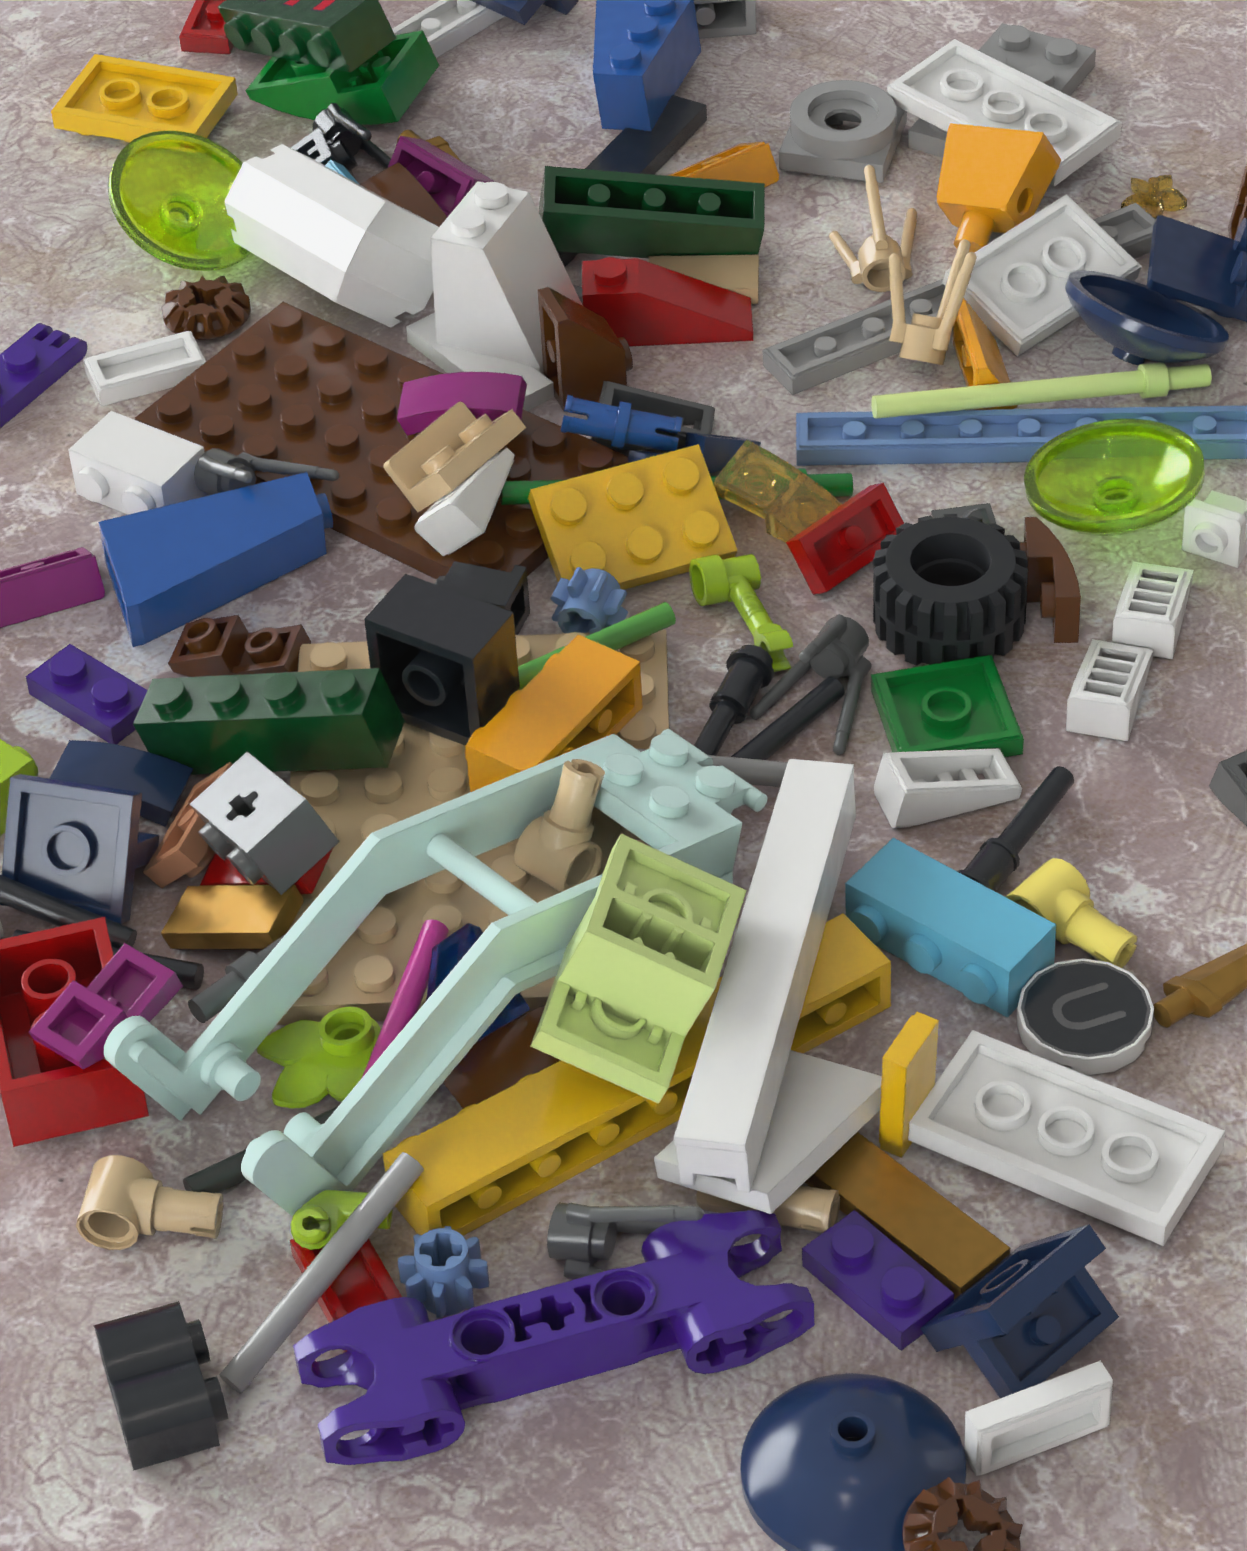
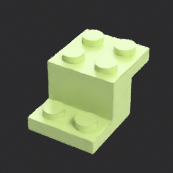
[530,834,747,1104]

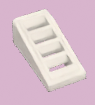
[414,447,515,556]
[1112,561,1194,659]
[1066,639,1153,741]
[874,748,1022,828]

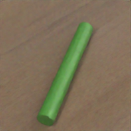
[518,602,676,690]

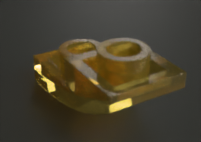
[714,439,842,543]

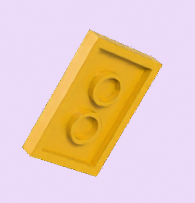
[51,54,238,153]
[528,444,738,590]

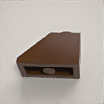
[538,287,633,412]

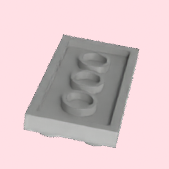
[908,23,1096,158]

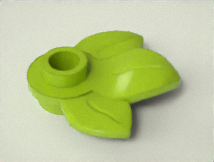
[256,1007,381,1108]

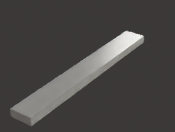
[763,203,1155,395]

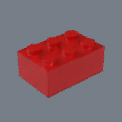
[0,917,149,1147]

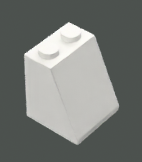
[431,181,583,373]

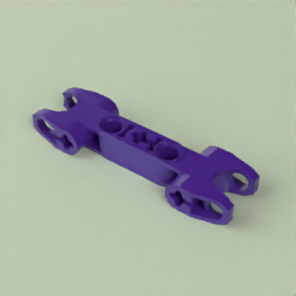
[293,1210,815,1465]

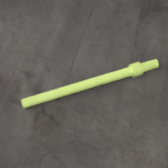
[871,362,1212,419]

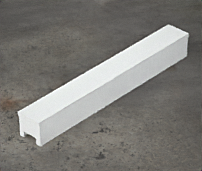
[674,759,856,1192]

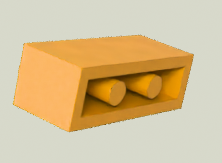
[465,634,643,792]

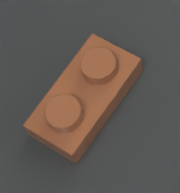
[143,762,233,888]

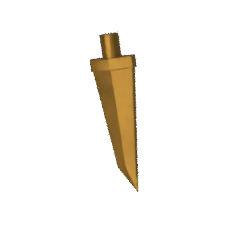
[1153,944,1247,1028]

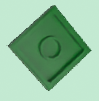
[871,655,1024,757]

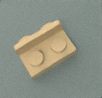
[384,402,526,512]

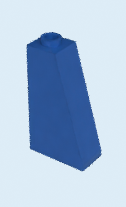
[98,472,333,647]

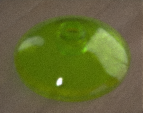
[108,131,251,271]
[1024,419,1205,536]

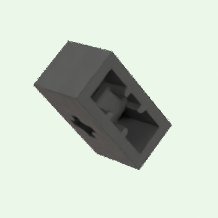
[190,752,340,895]

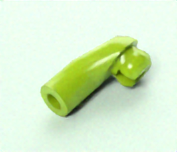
[291,1190,393,1250]

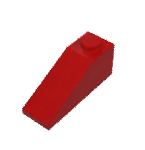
[582,257,753,347]

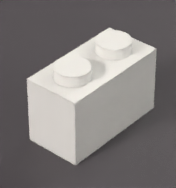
[68,411,207,515]

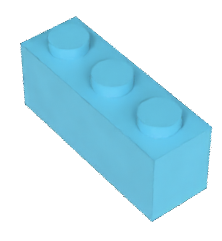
[845,838,1056,1018]

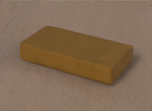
[161,885,304,949]

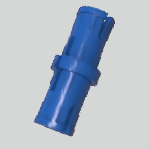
[560,395,682,452]

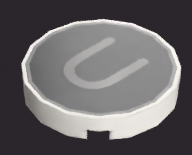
[1017,958,1154,1076]

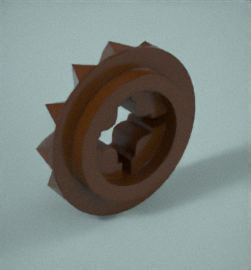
[161,275,251,340]
[903,1477,1023,1551]

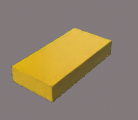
[879,1012,939,1158]

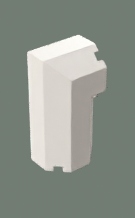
[224,144,439,328]

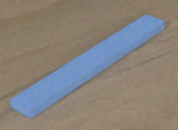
[796,405,1247,466]

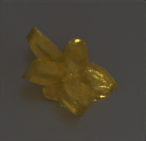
[1121,175,1187,220]

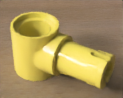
[1006,858,1137,968]

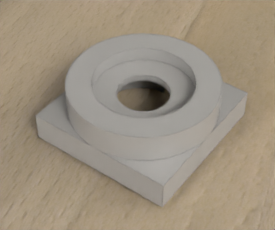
[779,80,907,183]

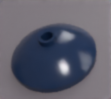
[1065,270,1229,365]
[740,1373,966,1551]

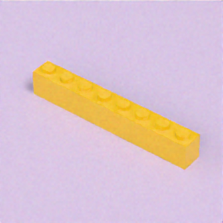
[382,913,891,1236]

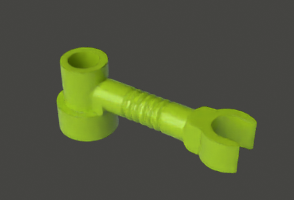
[689,554,794,672]

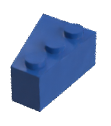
[593,0,701,131]

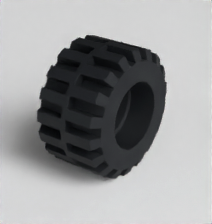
[873,514,1028,666]

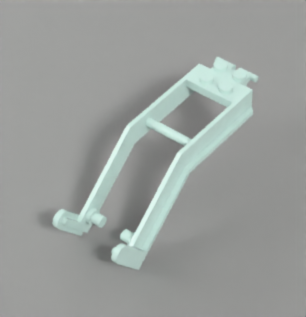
[104,729,768,1216]

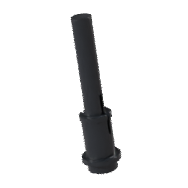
[694,645,774,756]
[957,766,1074,892]

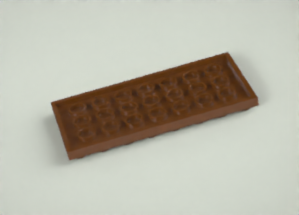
[135,302,629,579]

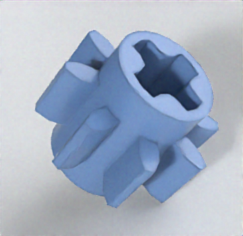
[550,567,628,635]
[398,1226,490,1318]

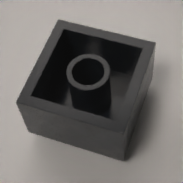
[364,574,520,745]

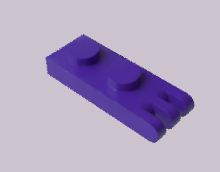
[0,323,88,428]

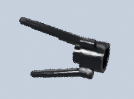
[312,103,391,169]

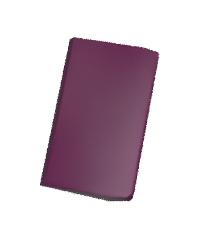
[388,136,495,217]
[0,547,105,628]

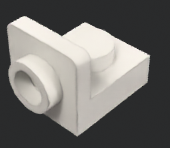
[1182,490,1247,568]

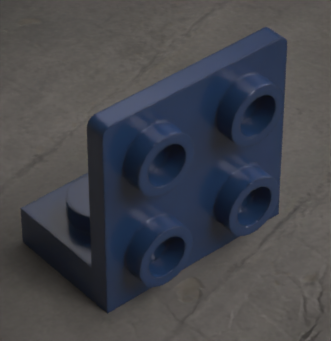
[1147,215,1247,322]

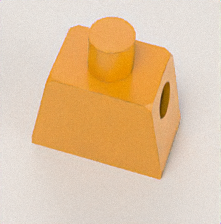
[936,123,1061,253]

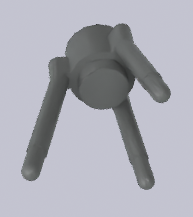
[194,448,339,495]
[750,614,872,755]
[547,1202,704,1279]

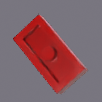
[786,483,904,595]

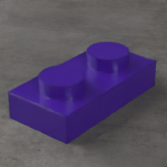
[26,644,147,745]
[802,1210,954,1351]

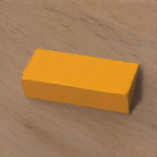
[668,142,779,187]
[953,298,1018,410]

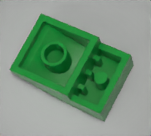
[245,30,439,125]

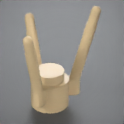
[829,165,917,292]
[889,239,977,365]

